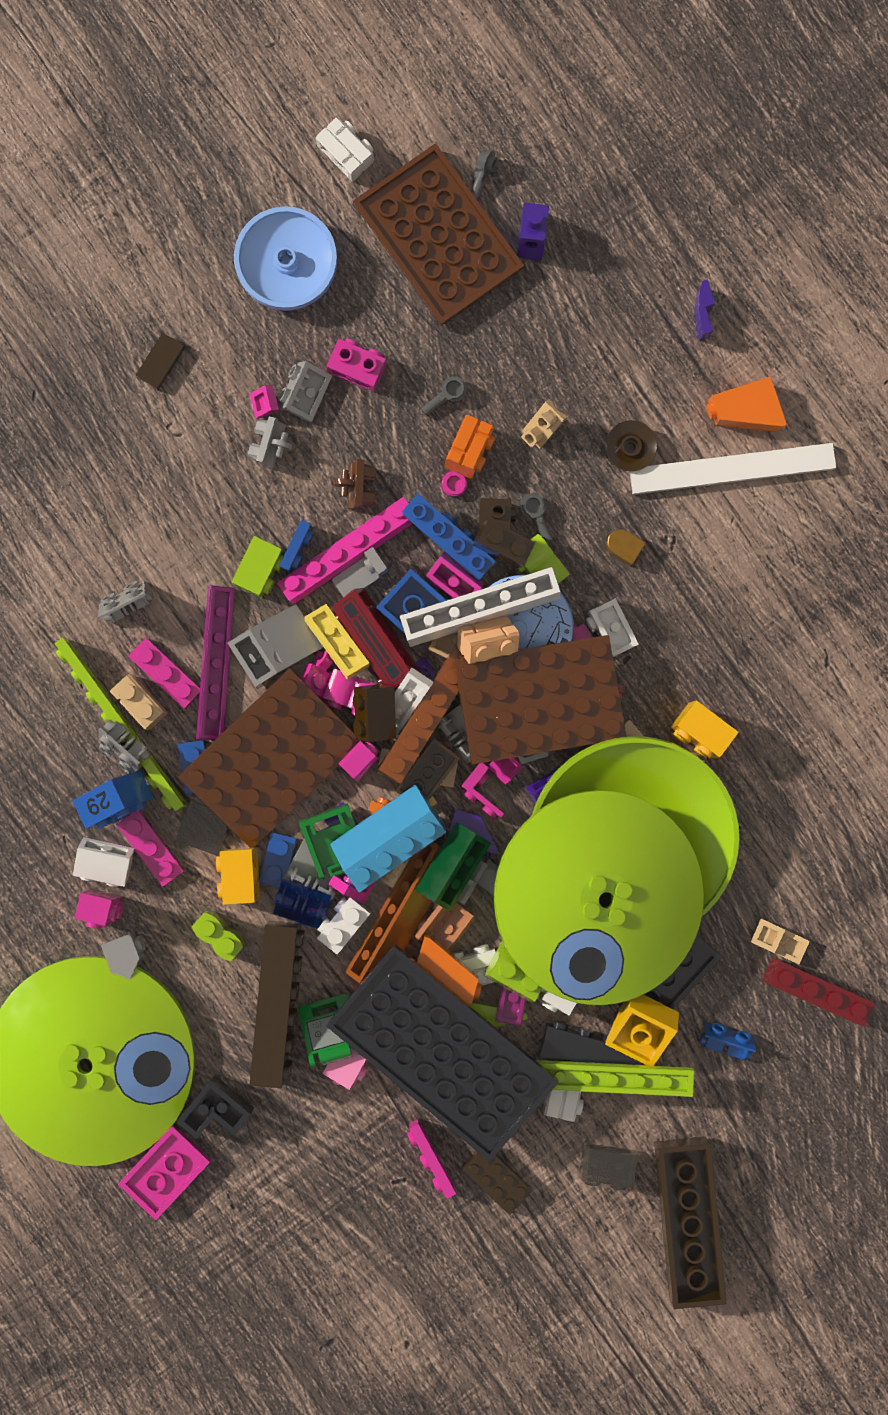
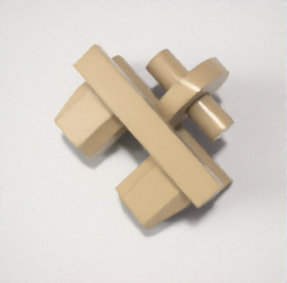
[521,399,567,449]

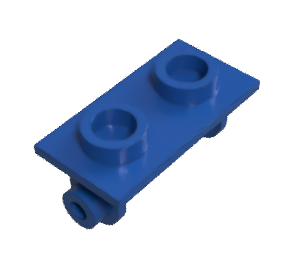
[699,1022,756,1060]

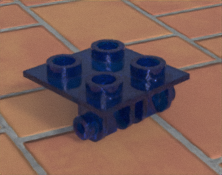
[273,879,332,929]

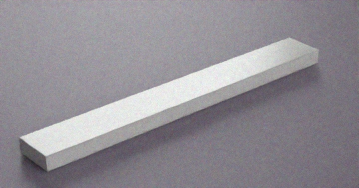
[629,443,836,495]

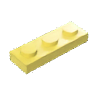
[305,604,369,680]

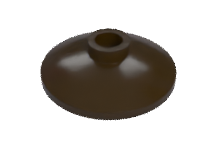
[606,420,657,472]

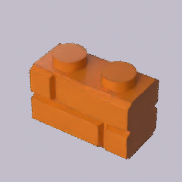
[444,415,496,479]

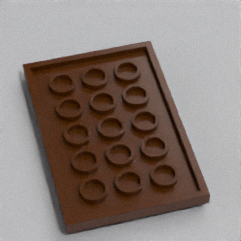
[353,143,524,326]
[454,635,627,765]
[178,668,363,848]

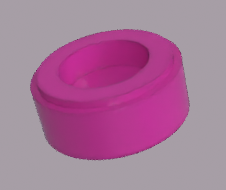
[442,471,467,498]

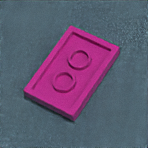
[118,1124,211,1220]

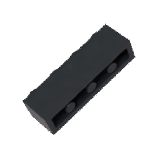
[538,1020,645,1065]

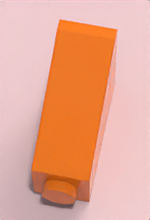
[706,376,787,432]
[417,933,482,1005]

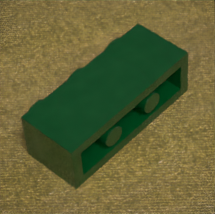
[416,822,492,912]

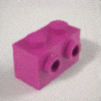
[326,339,387,393]
[426,551,486,599]
[74,889,124,929]

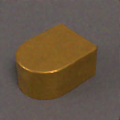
[606,529,645,566]

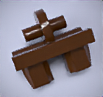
[334,459,376,510]

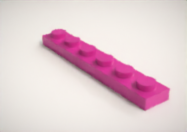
[277,497,413,605]

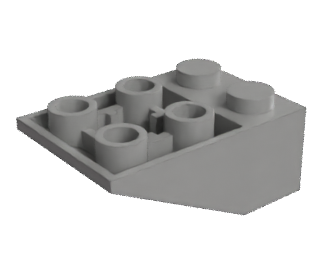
[228,604,324,689]

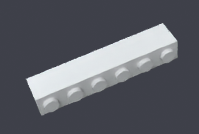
[400,567,560,647]

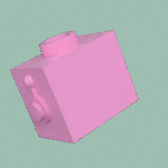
[323,1048,369,1090]

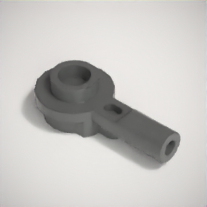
[471,149,498,201]
[421,376,467,416]
[520,493,553,542]

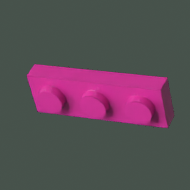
[128,638,200,709]
[117,811,185,887]
[407,1118,456,1199]

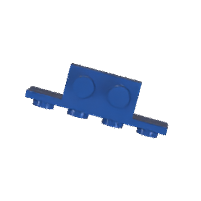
[402,493,496,580]

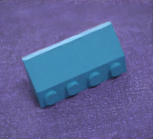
[330,784,446,892]

